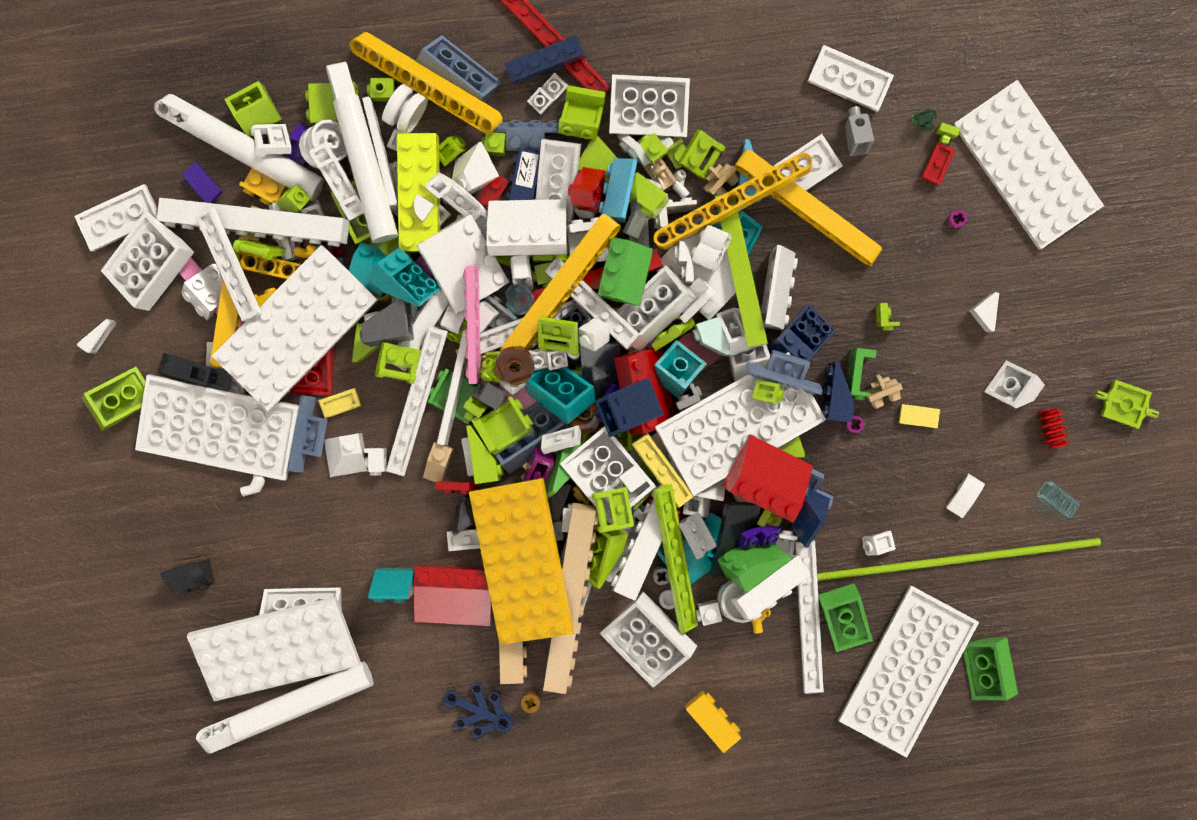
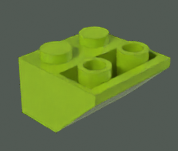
[225,81,282,137]

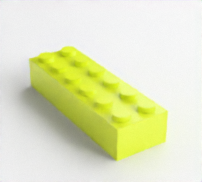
[397,133,440,253]

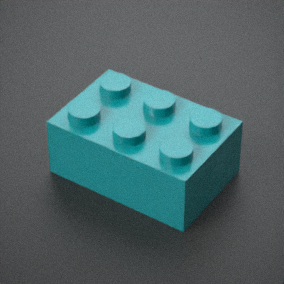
[526,367,595,424]

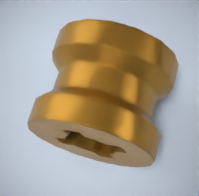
[521,691,541,713]

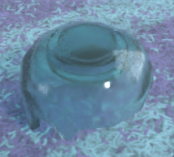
[505,283,534,315]

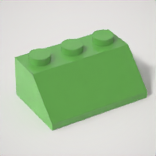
[598,237,653,306]
[963,637,1018,700]

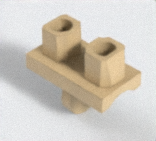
[641,159,677,191]
[703,164,739,196]
[863,374,903,409]

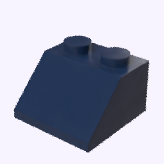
[790,489,830,548]

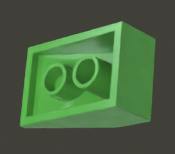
[545,445,581,499]
[718,543,792,593]
[818,583,873,653]

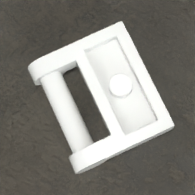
[250,124,291,157]

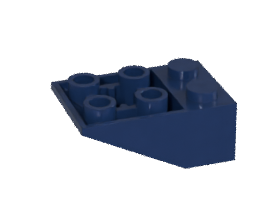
[767,304,836,361]
[820,361,854,423]
[595,378,664,438]

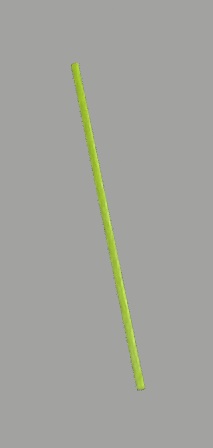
[817,538,1101,581]

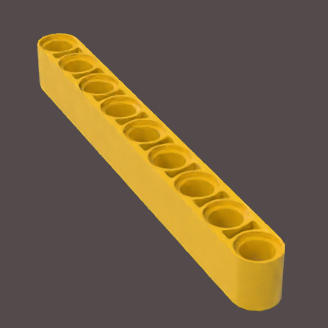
[350,32,503,134]
[735,149,882,266]
[654,152,813,250]
[500,214,621,364]
[234,251,392,302]

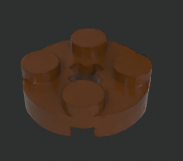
[495,346,535,385]
[568,402,603,434]

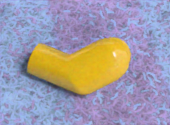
[293,245,317,259]
[752,608,771,633]

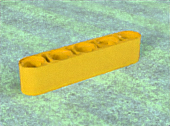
[210,280,240,369]

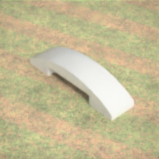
[309,142,364,221]
[425,172,488,231]

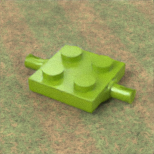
[1094,380,1159,429]

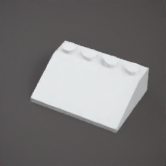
[609,75,690,137]
[487,199,567,256]
[101,212,194,311]
[417,214,509,313]
[657,222,736,320]
[761,245,798,330]
[560,426,656,524]
[600,592,697,688]

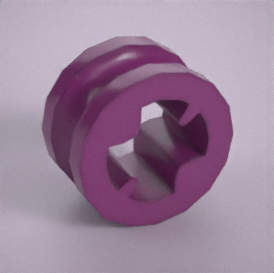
[948,210,967,228]
[845,416,864,433]

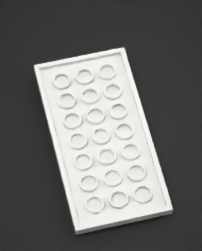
[953,80,1104,250]
[212,245,378,411]
[654,352,826,496]
[135,374,299,481]
[838,585,979,757]
[187,597,361,701]

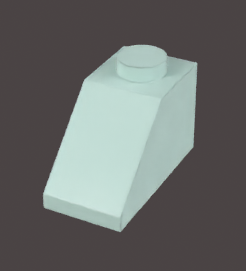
[693,317,731,357]

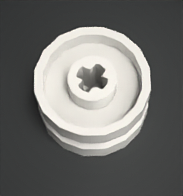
[382,84,428,134]
[299,120,347,169]
[716,580,752,623]

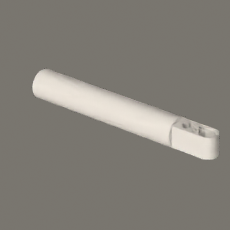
[326,62,398,243]
[154,94,325,202]
[196,661,373,753]

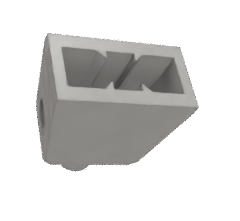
[845,107,874,157]

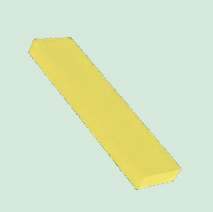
[632,433,694,508]

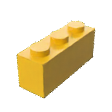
[685,691,741,753]

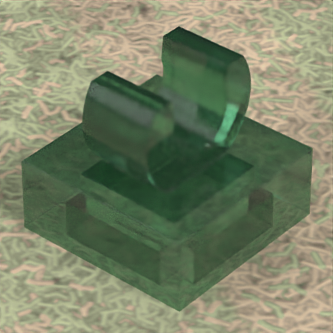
[911,108,938,132]

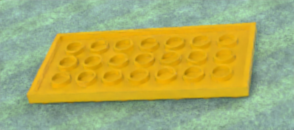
[469,478,574,645]

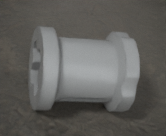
[653,566,670,585]

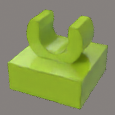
[935,123,960,145]
[463,396,488,421]

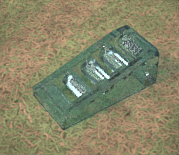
[1037,481,1081,519]

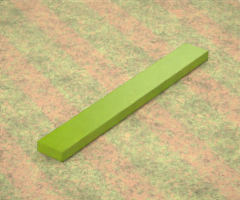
[715,194,768,348]
[653,484,698,634]

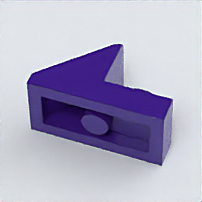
[286,124,311,166]

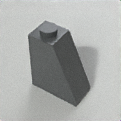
[360,299,414,347]

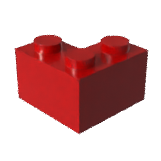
[568,167,606,213]

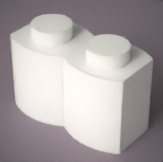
[691,225,732,272]
[510,255,534,292]

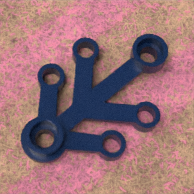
[443,682,513,738]

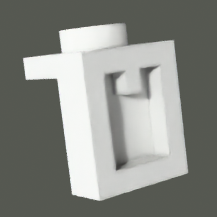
[862,531,896,556]

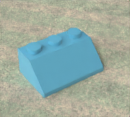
[599,158,637,223]

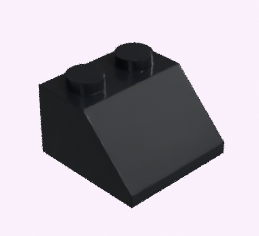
[160,559,215,595]

